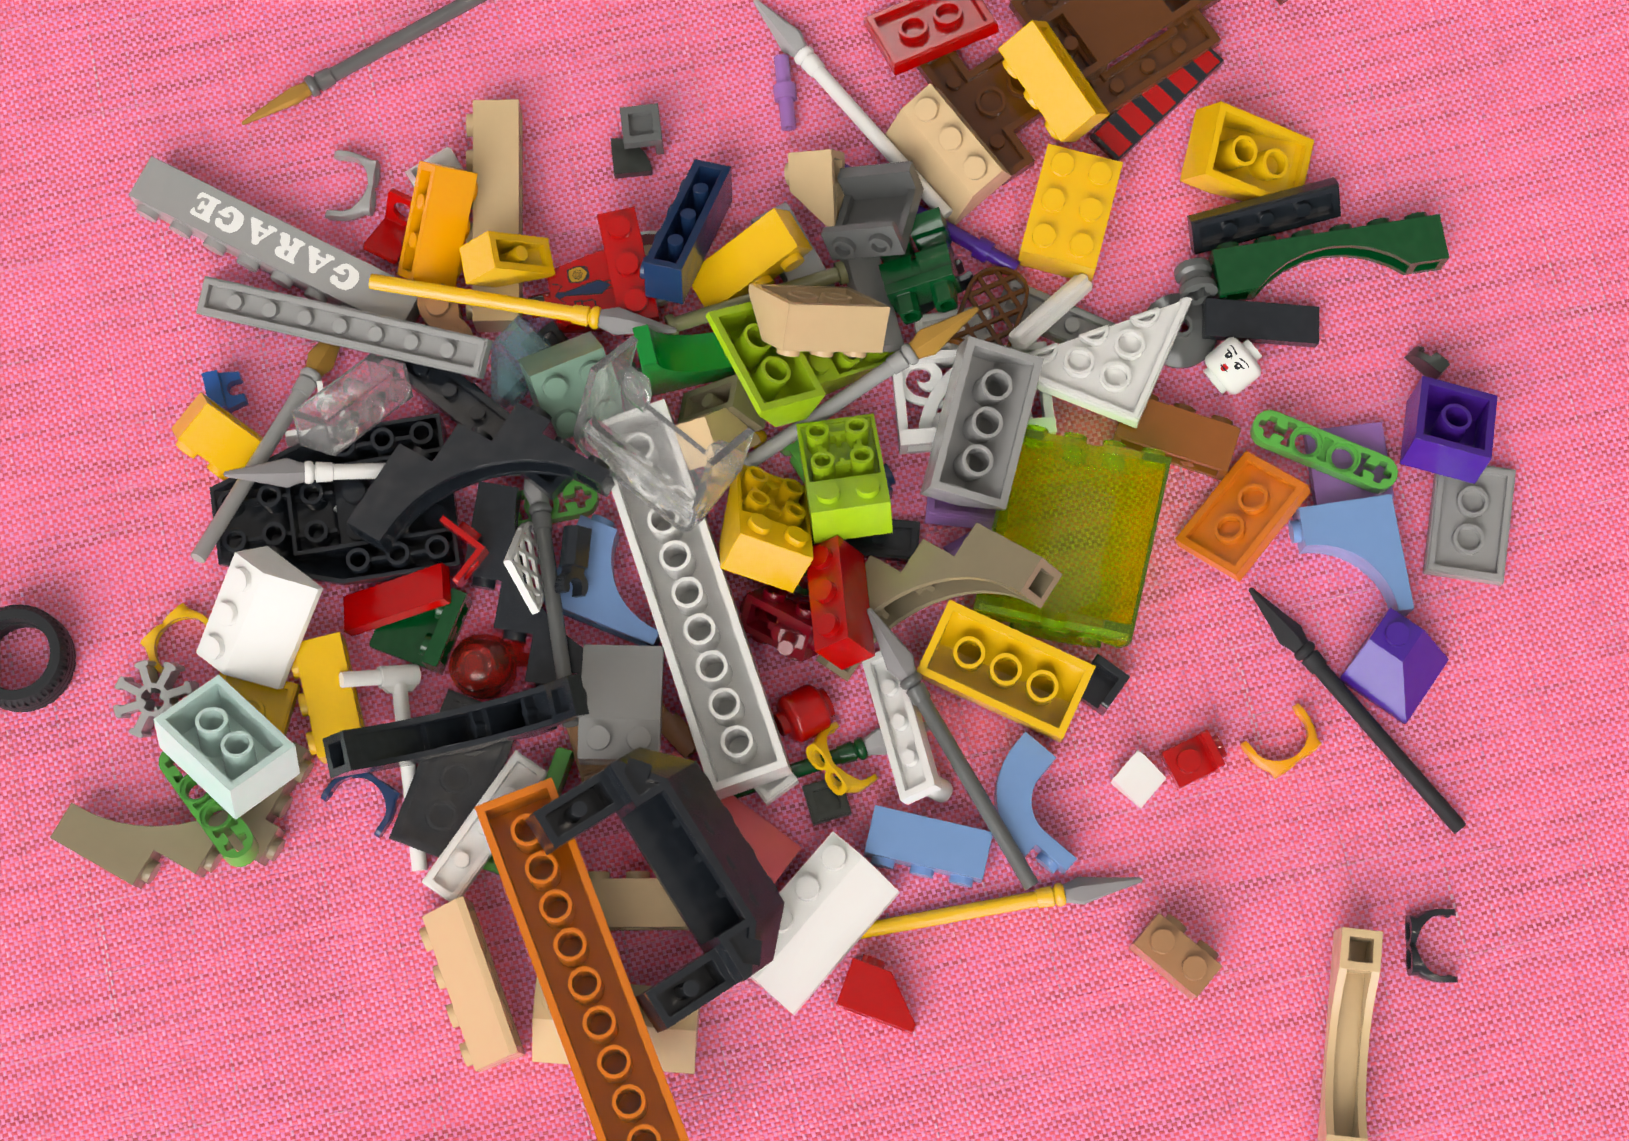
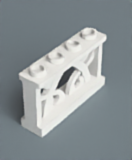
[892,340,1057,455]

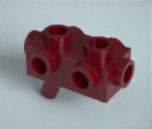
[740,585,818,662]

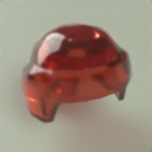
[449,633,530,700]

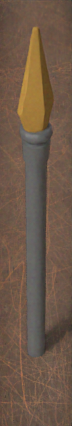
[242,0,487,125]

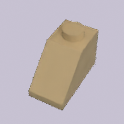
[784,149,845,227]

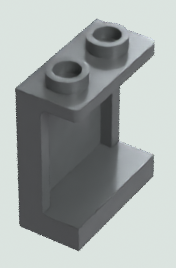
[821,161,924,260]

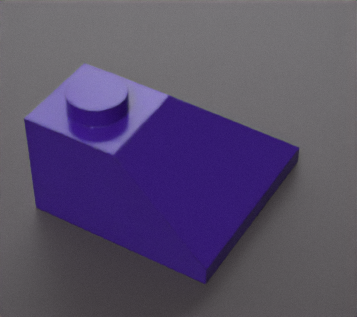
[1339,607,1449,724]

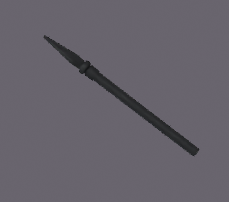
[1249,588,1466,834]

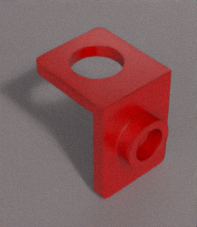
[363,188,412,264]
[439,515,489,588]

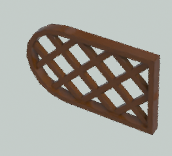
[948,266,1029,348]

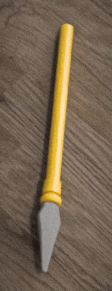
[369,273,677,335]
[861,877,1143,939]

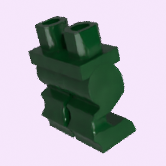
[878,207,962,325]

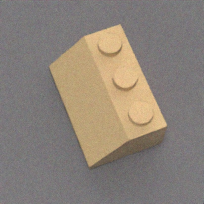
[885,83,1011,225]
[748,284,890,358]

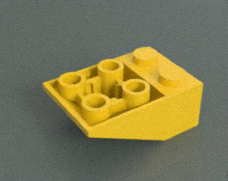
[719,462,813,593]

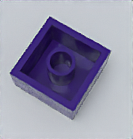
[1399,376,1498,484]

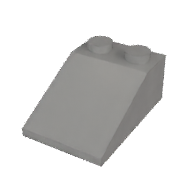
[577,644,664,765]

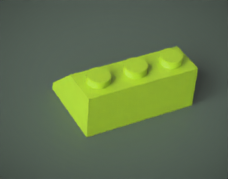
[705,302,826,427]

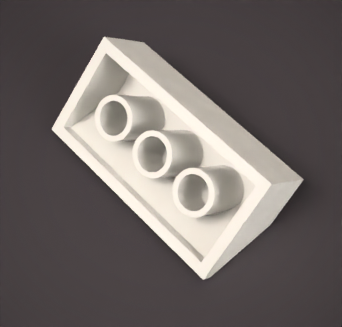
[750,832,900,1015]

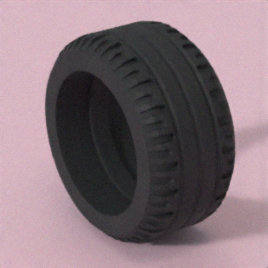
[0,604,76,712]

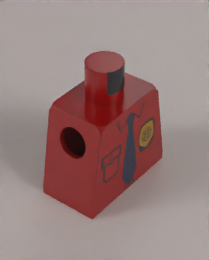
[528,250,617,334]

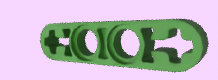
[1250,410,1398,494]
[159,751,259,867]

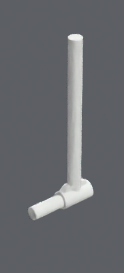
[339,664,428,872]

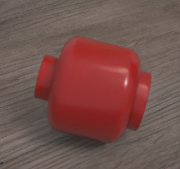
[773,684,835,743]

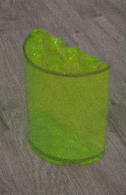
[973,424,1172,648]

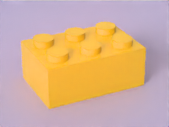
[1018,144,1123,282]

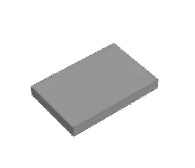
[1423,465,1516,586]

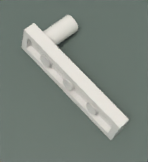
[862,650,953,805]

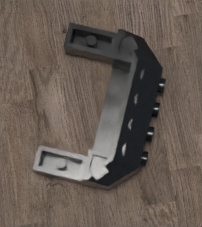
[525,747,785,1033]

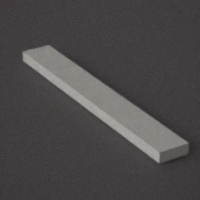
[196,276,493,379]

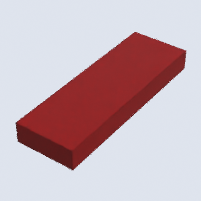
[343,563,451,636]

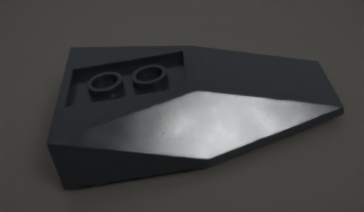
[209,413,465,585]

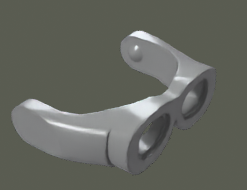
[325,150,380,221]

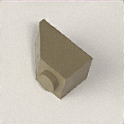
[677,374,766,432]

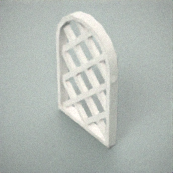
[503,521,545,614]

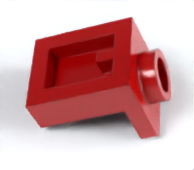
[1160,729,1227,790]

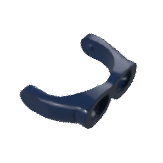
[321,772,402,838]

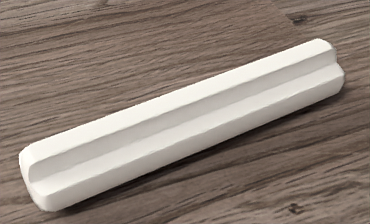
[1008,273,1093,351]

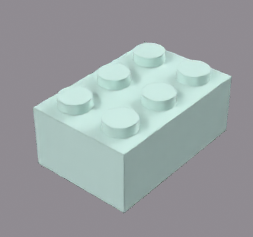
[153,674,300,820]

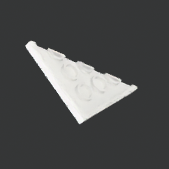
[1028,297,1192,428]

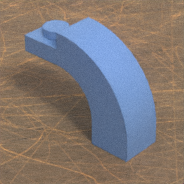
[994,731,1077,875]

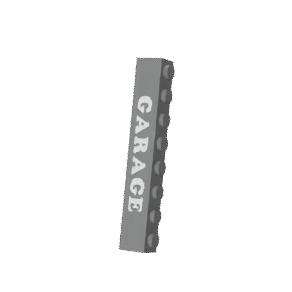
[129,156,420,323]

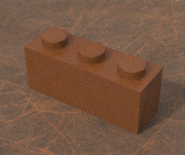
[1111,394,1241,481]

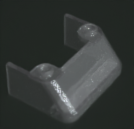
[573,335,754,532]

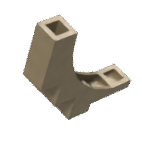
[816,522,1063,682]
[50,742,314,889]

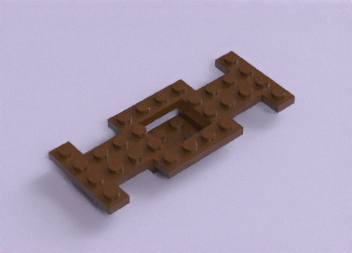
[916,0,1288,186]

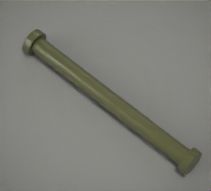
[664,261,849,335]

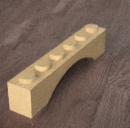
[1317,927,1383,1141]

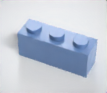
[864,805,993,888]

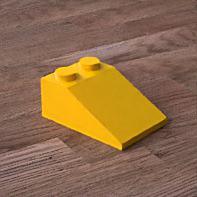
[1180,101,1314,201]

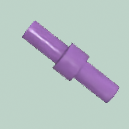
[773,54,797,131]

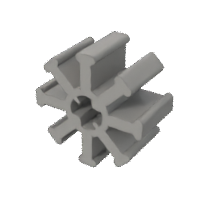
[113,660,199,738]

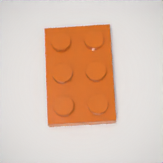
[1175,451,1311,582]

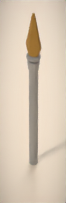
[715,306,979,489]
[190,342,340,563]

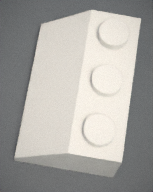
[196,546,323,689]

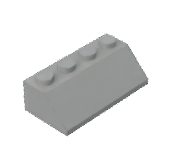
[920,336,1044,510]

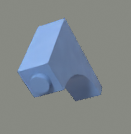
[1288,494,1414,616]
[544,514,661,646]

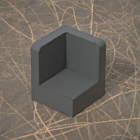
[620,103,664,155]

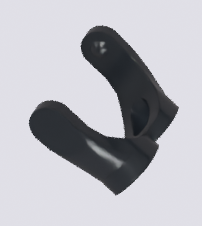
[1405,909,1458,983]

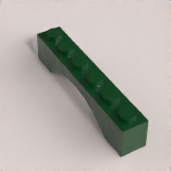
[1208,212,1449,301]

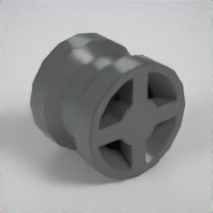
[1174,258,1218,305]

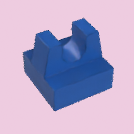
[201,370,249,415]

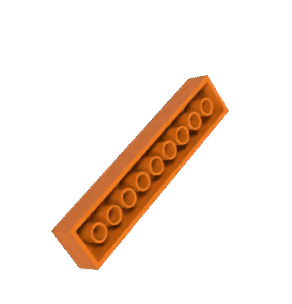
[475,777,689,1141]

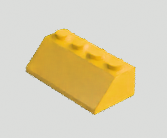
[917,599,1096,742]

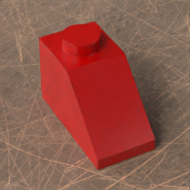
[836,954,916,1034]

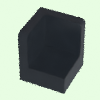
[1081,654,1130,716]

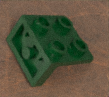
[369,588,472,675]

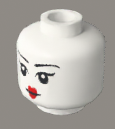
[1203,337,1262,394]

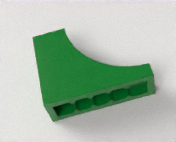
[632,324,736,397]

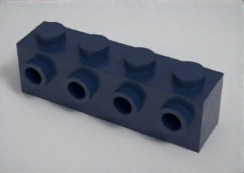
[640,159,732,304]

